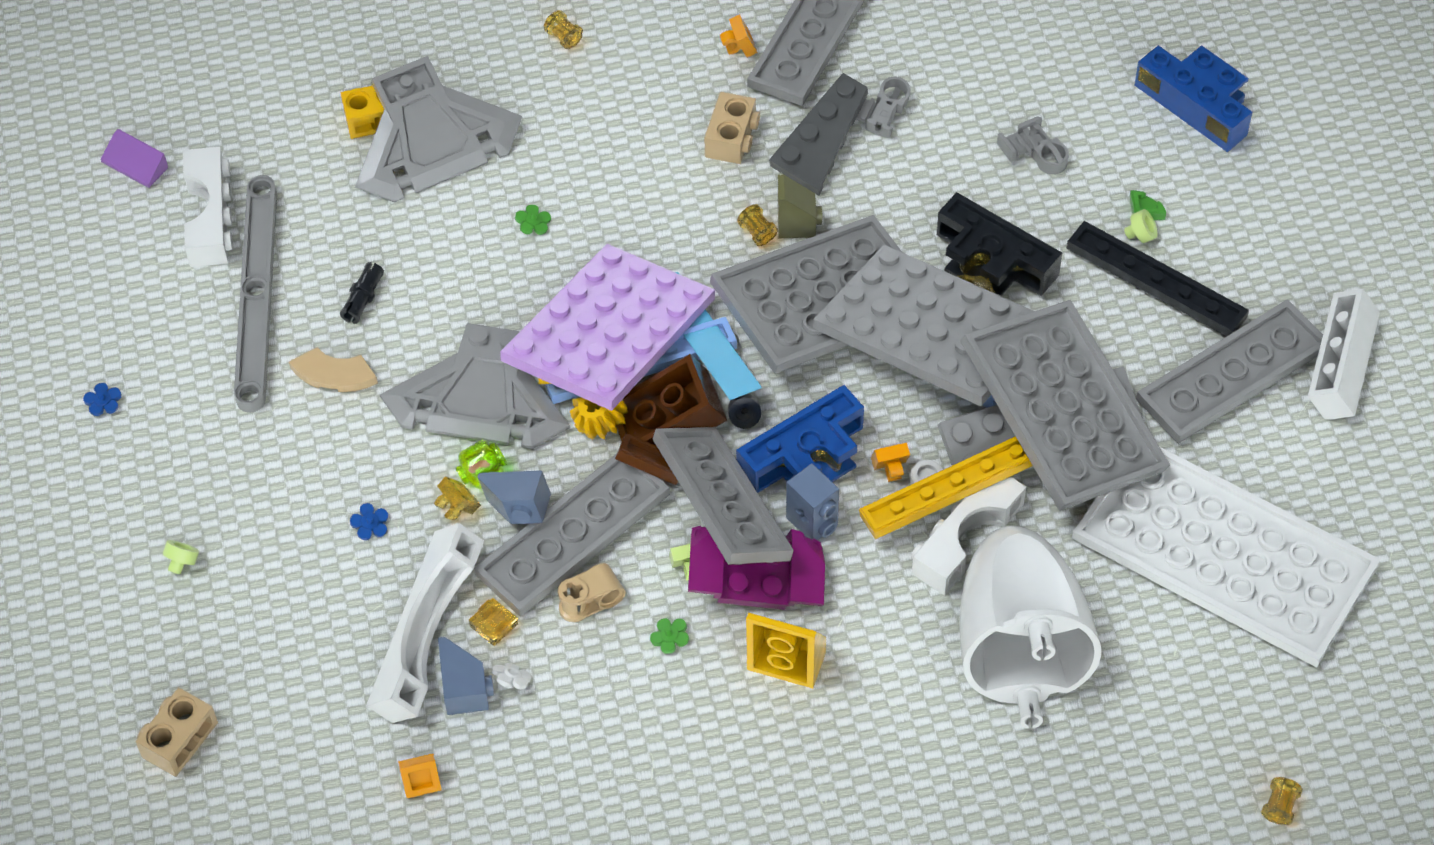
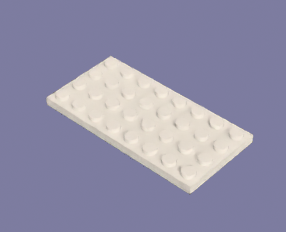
[1072,447,1381,668]

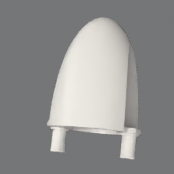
[960,526,1102,728]

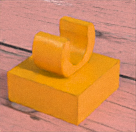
[720,14,758,58]
[870,442,910,482]
[398,753,441,798]

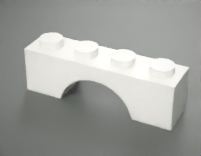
[183,146,233,268]
[911,477,1026,596]

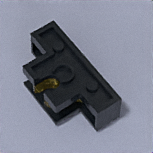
[936,192,1062,296]

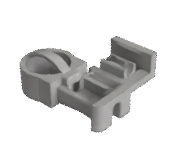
[856,76,911,138]
[997,116,1069,175]

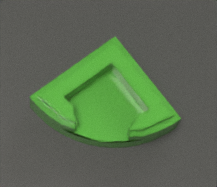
[1129,190,1166,220]

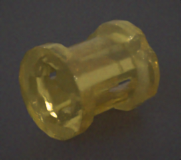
[544,10,583,49]
[737,204,778,246]
[1261,777,1303,825]

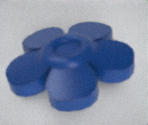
[83,383,122,416]
[350,503,388,541]

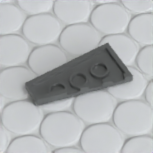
[769,73,868,196]

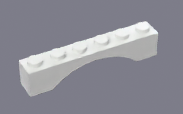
[366,523,484,723]

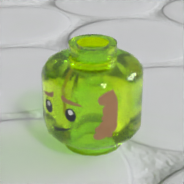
[455,439,507,489]

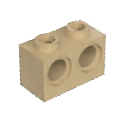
[704,92,760,164]
[135,687,218,777]

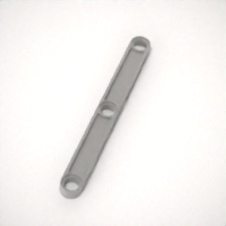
[234,175,277,413]

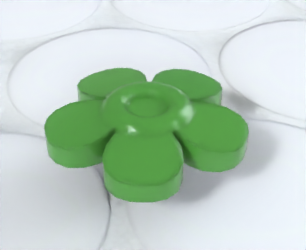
[515,205,551,235]
[650,618,689,654]

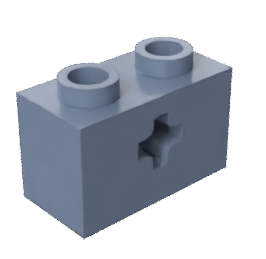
[786,463,839,540]

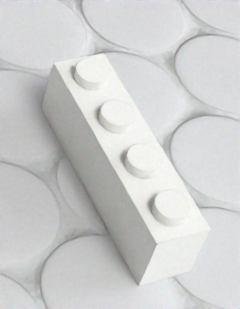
[1308,289,1380,420]

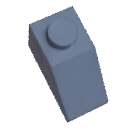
[478,470,551,524]
[438,637,494,715]

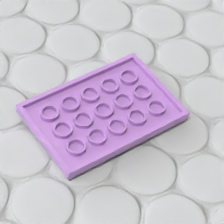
[500,244,715,411]

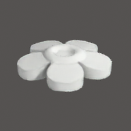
[492,663,532,689]

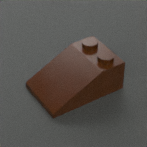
[616,354,727,446]

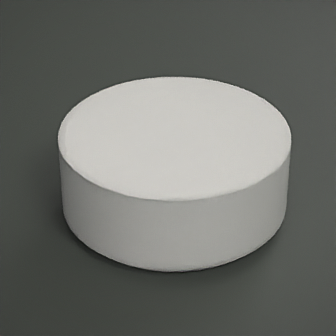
[910,460,943,484]

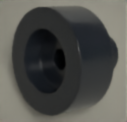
[728,394,761,429]

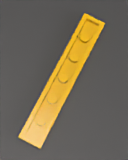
[859,436,1033,540]

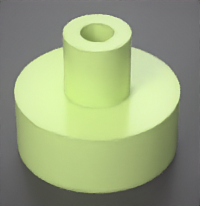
[1124,209,1158,243]
[162,540,199,574]

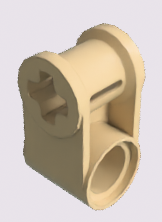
[558,563,626,622]

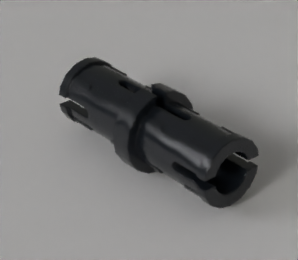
[340,262,384,324]

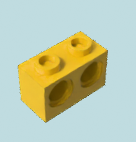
[340,85,384,139]

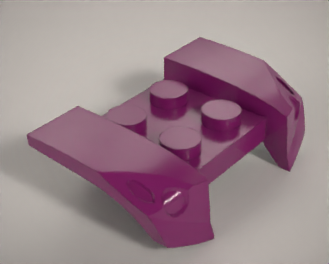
[688,525,825,610]

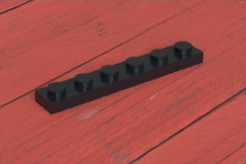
[1066,221,1249,336]

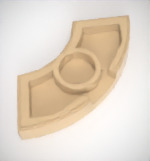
[289,347,378,392]

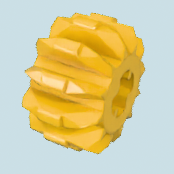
[570,397,628,440]

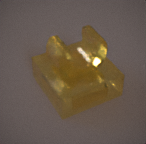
[434,476,481,521]
[469,598,518,646]

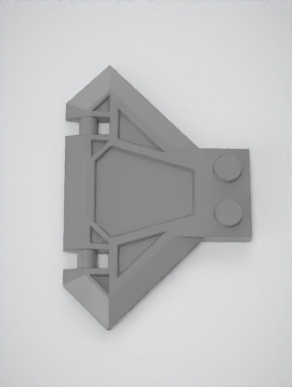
[355,56,522,202]
[380,323,570,449]

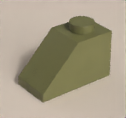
[778,174,822,239]

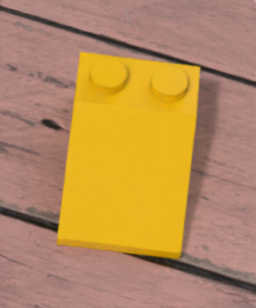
[746,612,826,689]

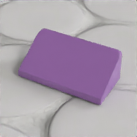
[101,129,168,188]

